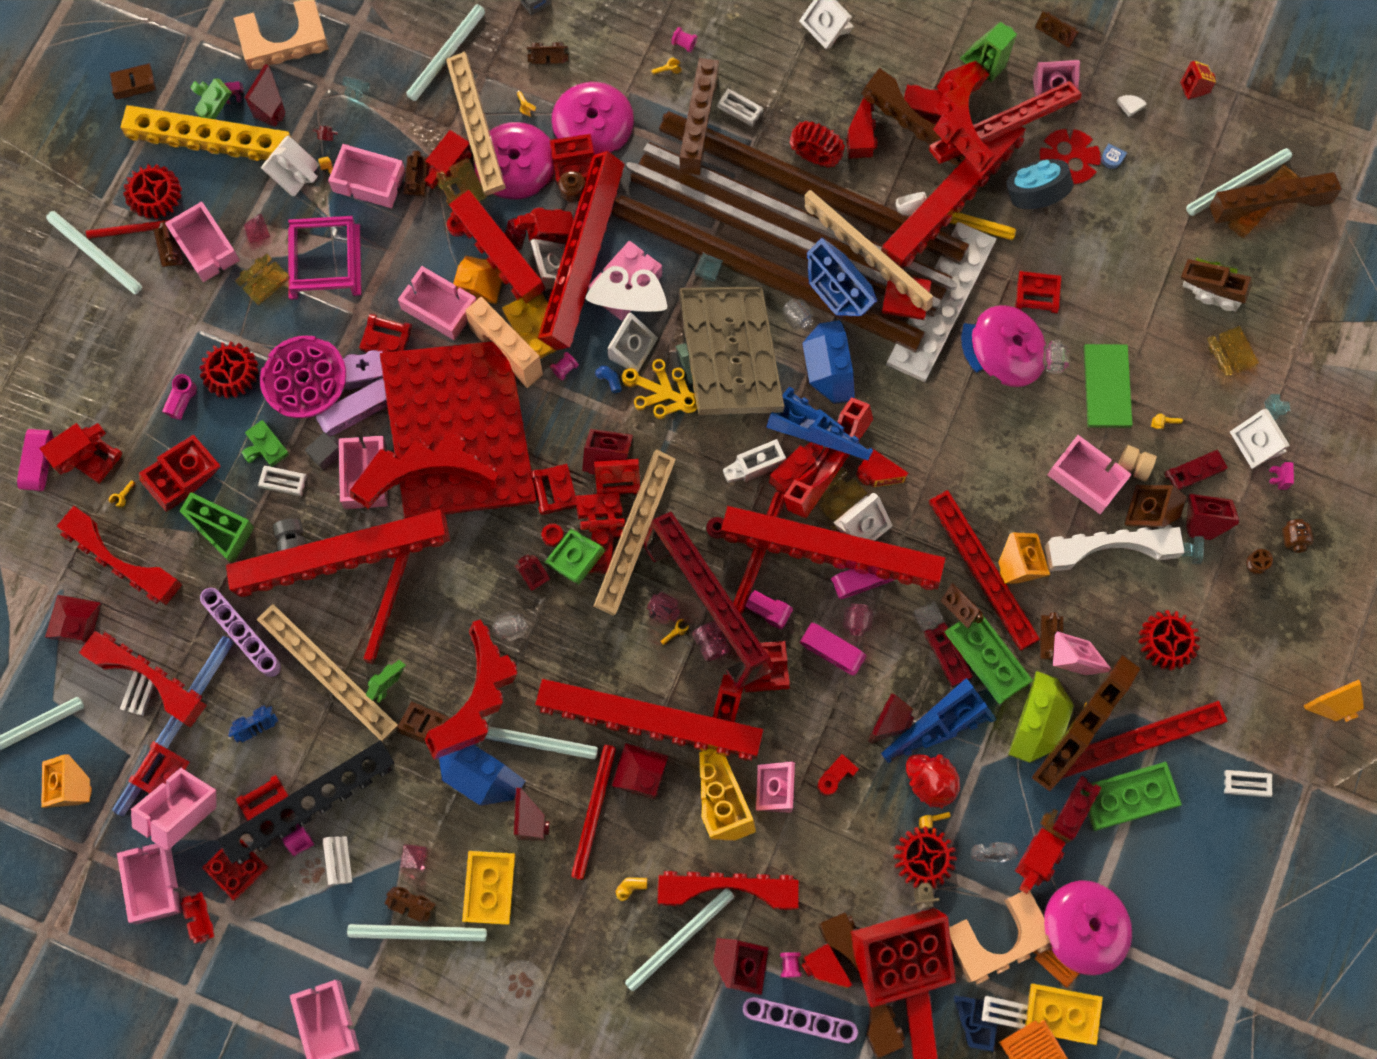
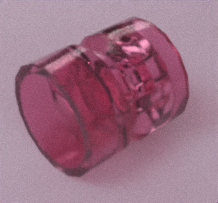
[692,621,731,662]

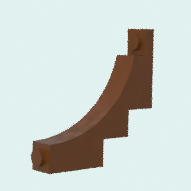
[1032,655,1141,791]

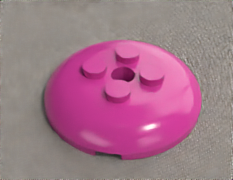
[552,82,634,155]
[474,122,555,200]
[972,305,1047,387]
[260,335,346,418]
[1044,880,1132,975]

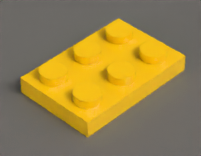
[502,293,557,359]
[462,851,515,925]
[1025,984,1102,1045]

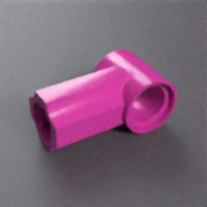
[162,374,197,420]
[745,590,793,629]

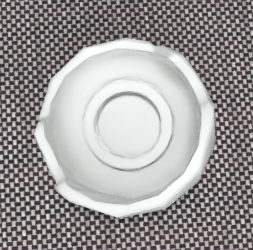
[896,192,927,217]

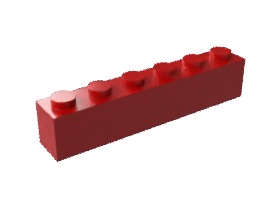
[449,190,546,304]

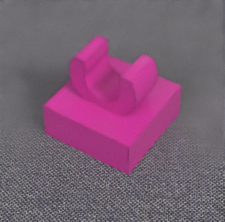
[224,81,244,104]
[1269,462,1294,490]
[282,824,314,857]

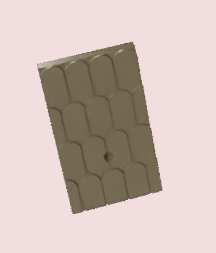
[679,287,784,415]

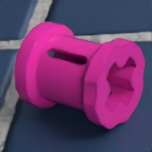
[671,27,698,53]
[550,352,578,380]
[780,952,801,978]

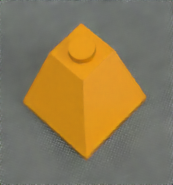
[453,256,503,304]
[998,532,1050,584]
[1304,680,1364,722]
[42,754,92,808]

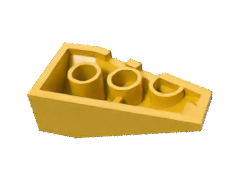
[699,749,756,841]

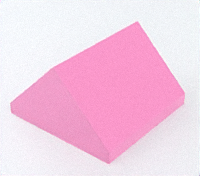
[1033,60,1080,102]
[1053,631,1111,675]
[756,762,795,813]

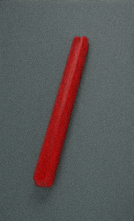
[733,492,785,614]
[571,745,616,880]

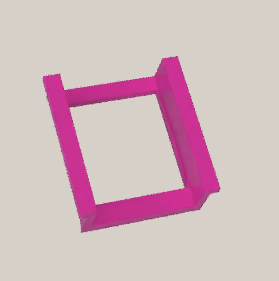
[288,216,362,300]

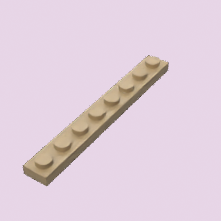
[446,52,506,196]
[804,190,933,312]
[593,450,676,616]
[257,604,398,743]

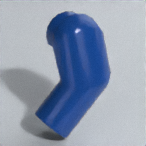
[595,365,622,393]

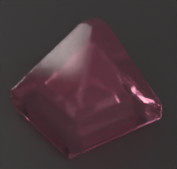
[244,214,270,244]
[400,844,427,871]

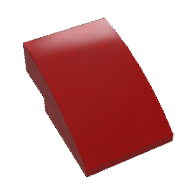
[139,434,220,512]

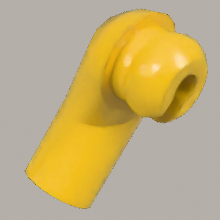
[616,877,647,901]

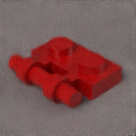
[575,493,625,532]

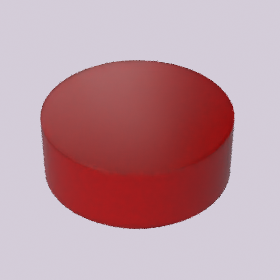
[447,216,465,236]
[541,524,564,547]

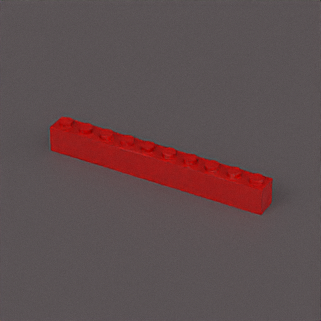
[881,126,1026,269]
[538,151,625,350]
[721,506,946,590]
[226,510,450,597]
[535,679,763,761]

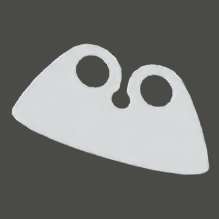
[586,266,667,312]

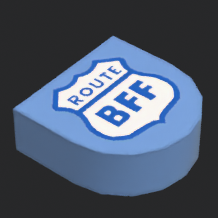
[1101,143,1127,169]

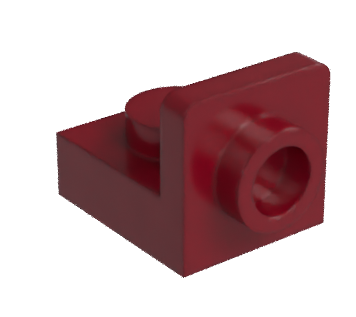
[504,218,527,250]
[515,554,550,591]

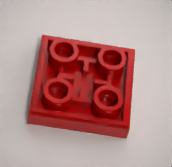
[202,839,269,901]

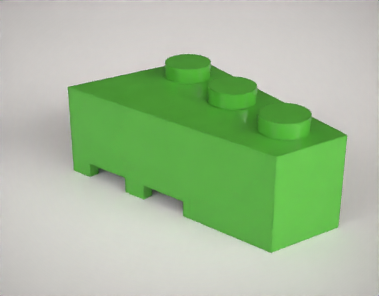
[960,22,1017,83]
[180,492,255,563]

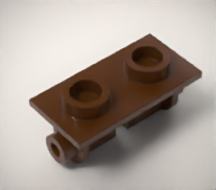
[1034,11,1079,48]
[527,42,569,65]
[403,151,428,196]
[153,222,183,267]
[940,583,984,628]
[1040,613,1064,660]
[385,887,436,923]

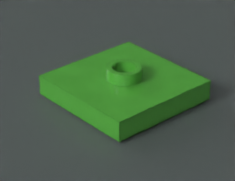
[544,528,606,585]

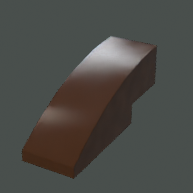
[1181,259,1252,303]

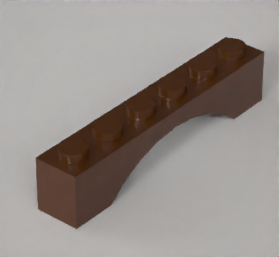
[679,58,719,175]
[861,67,966,165]
[1209,172,1342,223]
[818,912,905,1058]

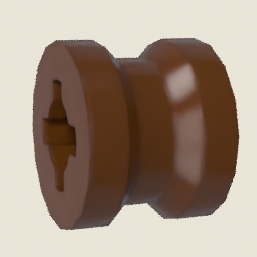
[1246,549,1273,575]

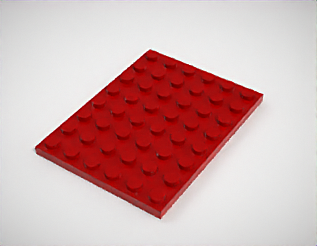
[380,341,536,519]

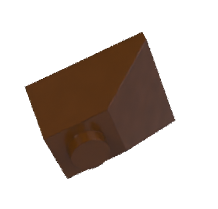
[1124,485,1187,527]

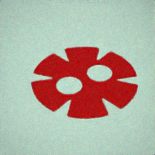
[1039,129,1101,184]

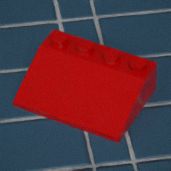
[851,908,956,1008]

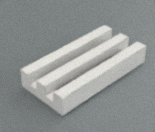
[717,89,763,127]
[258,466,308,497]
[120,671,155,716]
[1224,770,1272,798]
[323,836,352,885]
[982,996,1028,1029]

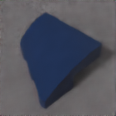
[954,995,1001,1052]

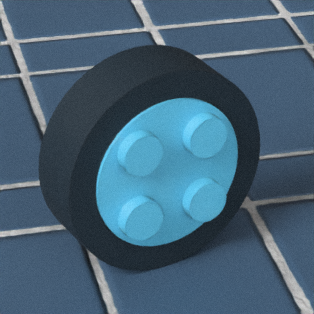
[1007,159,1073,215]

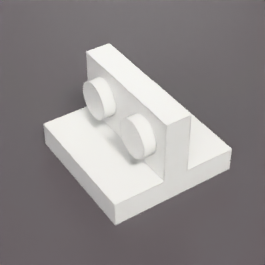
[799,0,854,49]
[261,136,320,196]
[1230,408,1290,469]
[833,493,893,541]

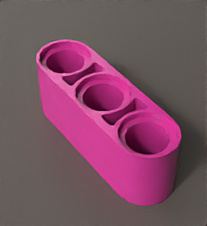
[17,429,54,491]
[831,569,895,599]
[800,623,867,676]

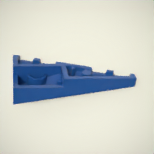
[766,387,873,460]
[881,678,997,763]

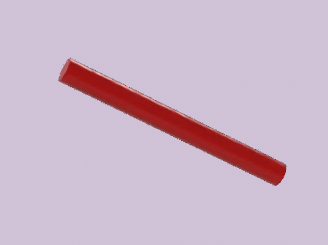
[86,219,171,239]

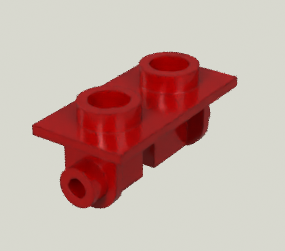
[181,892,215,944]

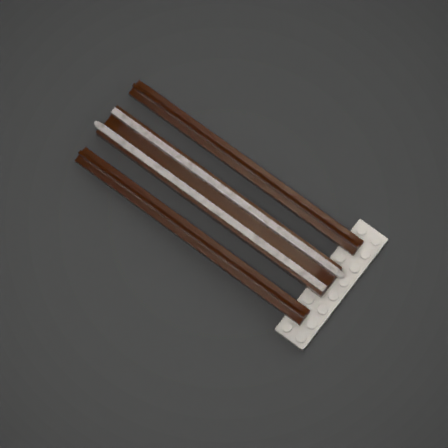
[611,111,996,382]

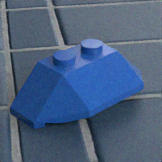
[807,238,877,316]
[802,320,855,404]
[439,745,526,806]

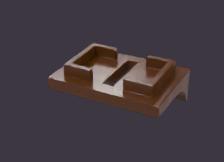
[109,63,156,100]
[397,701,450,745]

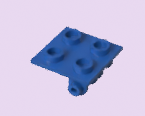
[228,706,278,743]

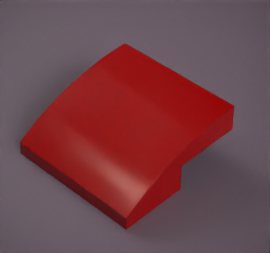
[549,133,594,185]
[882,277,931,320]
[744,641,790,692]

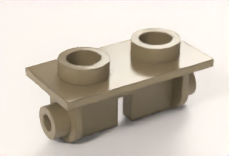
[910,883,939,910]

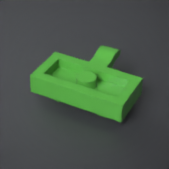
[190,78,232,120]
[241,420,289,467]
[366,660,406,703]

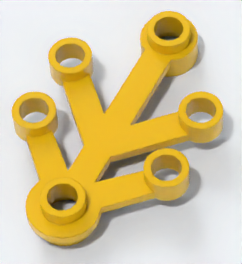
[622,359,697,419]

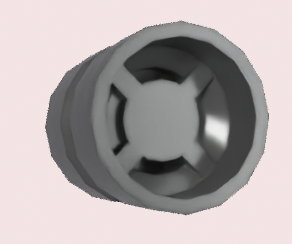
[273,518,306,551]

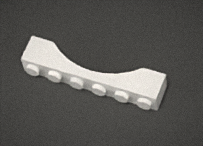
[1044,525,1185,572]

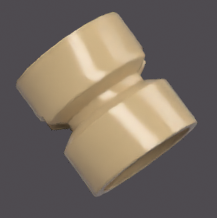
[1118,444,1157,482]

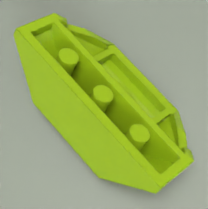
[1008,671,1074,763]

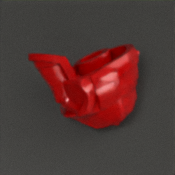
[905,754,960,808]

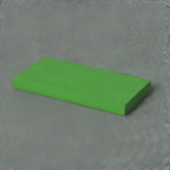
[1083,344,1132,428]
[944,616,1033,705]
[1081,762,1182,831]

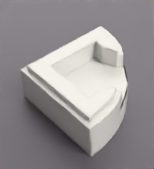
[1117,95,1147,117]

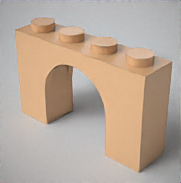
[234,0,329,70]
[465,297,543,388]
[949,891,1051,984]

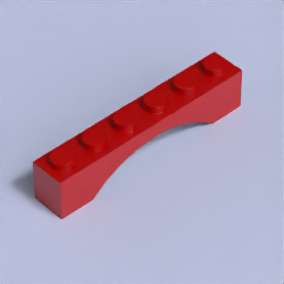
[783,397,873,519]
[56,505,182,606]
[79,631,207,728]
[658,871,799,910]

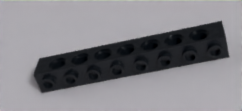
[217,740,395,865]

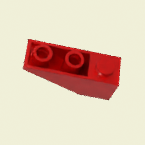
[846,97,877,159]

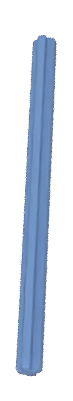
[112,636,234,816]

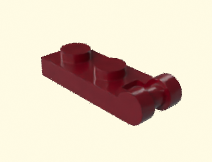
[1163,449,1228,491]
[924,622,973,688]
[1052,775,1102,841]

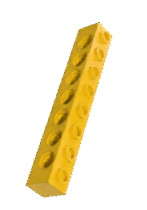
[120,105,291,161]

